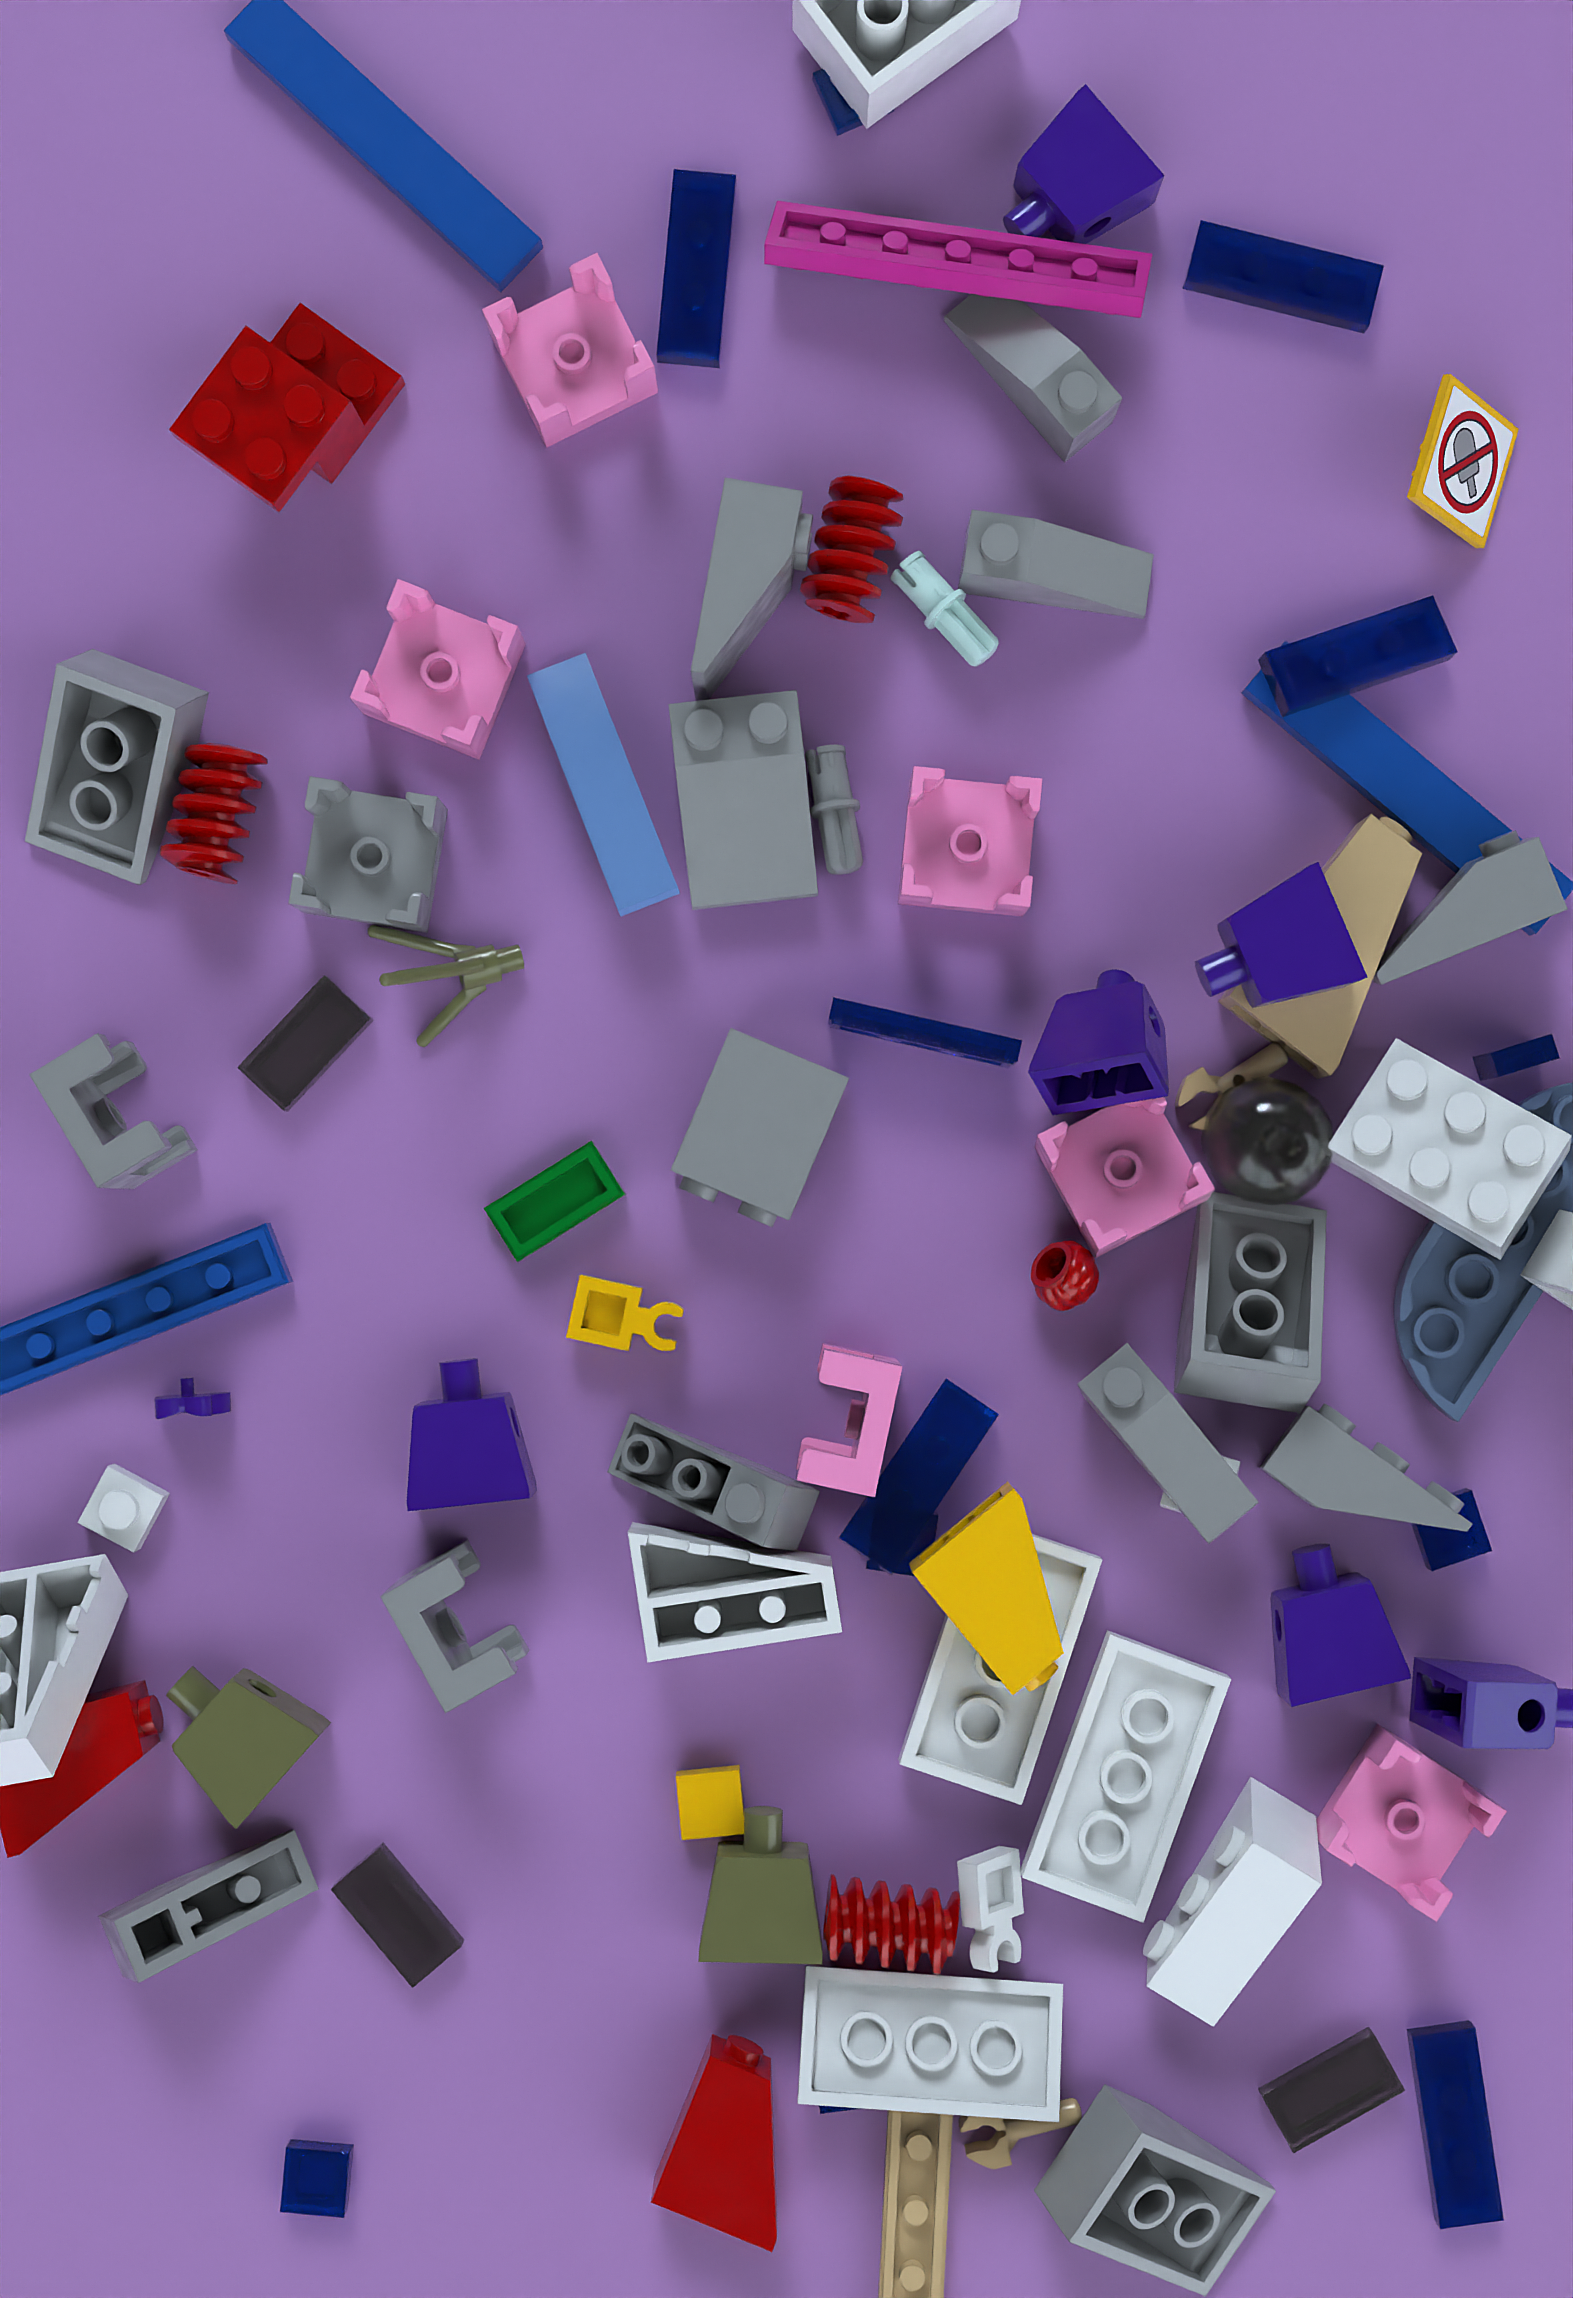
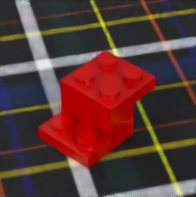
[169,303,405,512]

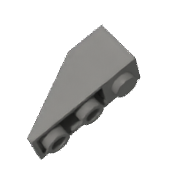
[1259,1403,1472,1532]
[607,1413,820,1551]

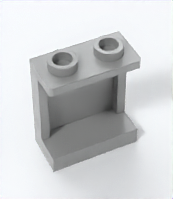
[670,1028,849,1227]

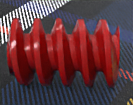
[800,475,904,623]
[160,743,268,884]
[823,1874,960,1975]

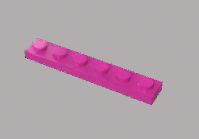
[764,201,1152,318]

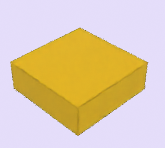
[676,1765,744,1840]

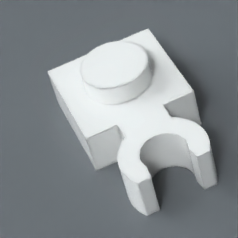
[957,1845,1024,1973]

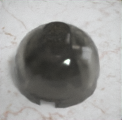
[1201,1076,1334,1205]

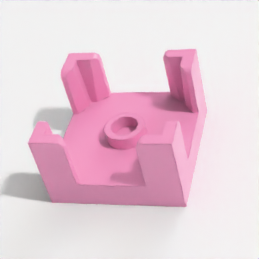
[482,253,658,448]
[350,579,526,760]
[898,766,1042,917]
[1035,1097,1215,1258]
[796,1343,902,1497]
[1316,1723,1507,1922]

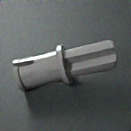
[805,744,863,875]

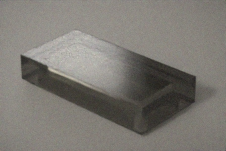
[237,975,374,1112]
[331,1842,464,1988]
[1258,2027,1405,2153]

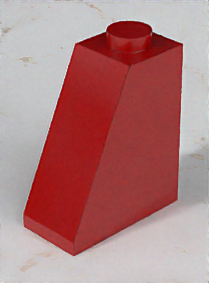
[0,1680,164,1858]
[651,2034,777,2252]

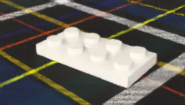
[898,1534,1102,1805]
[1020,1630,1231,1923]
[797,1966,1063,2122]

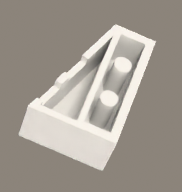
[628,1522,842,1662]
[0,1554,129,1786]
[1143,1777,1322,2027]

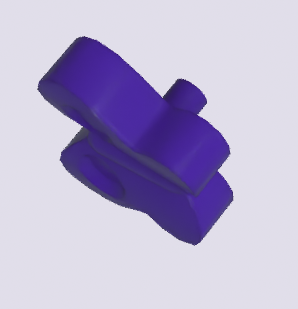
[154,1378,231,1419]

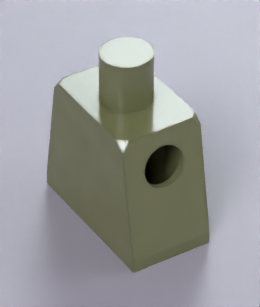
[166,1666,331,1829]
[698,1806,823,1964]

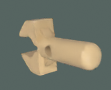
[1175,1043,1288,1131]
[958,2097,1082,2169]

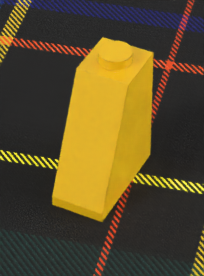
[909,1481,1064,1695]

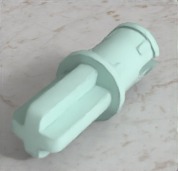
[890,551,999,667]

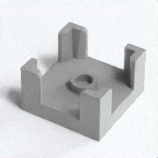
[288,776,448,933]
[29,1033,198,1189]
[380,1539,529,1713]

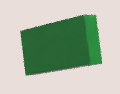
[484,1141,627,1262]

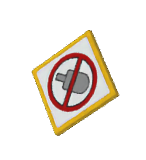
[1407,374,1519,548]

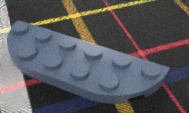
[1394,1082,1573,1422]

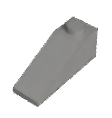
[944,294,1122,463]
[958,510,1154,619]
[1373,830,1568,985]
[1077,1343,1258,1544]
[98,1829,319,1983]

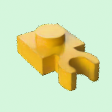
[566,1274,684,1351]

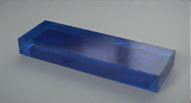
[656,169,737,368]
[1182,220,1384,334]
[1258,595,1458,717]
[828,997,1022,1068]
[838,1378,999,1575]
[1406,2020,1504,2229]

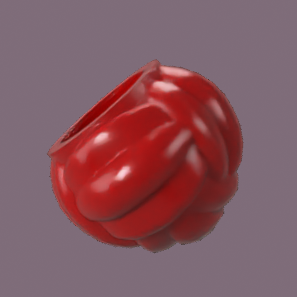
[1031,1240,1099,1311]

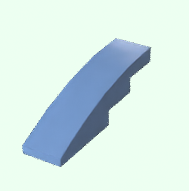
[527,653,680,916]

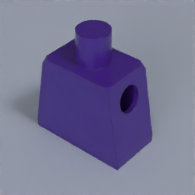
[1003,84,1165,244]
[1195,862,1368,1008]
[1028,969,1169,1115]
[407,1358,537,1511]
[1270,1543,1412,1707]
[1409,1657,1573,1749]

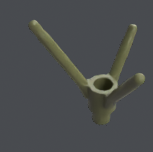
[368,925,524,1047]

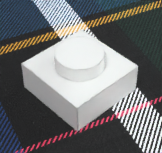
[77,1463,170,1553]

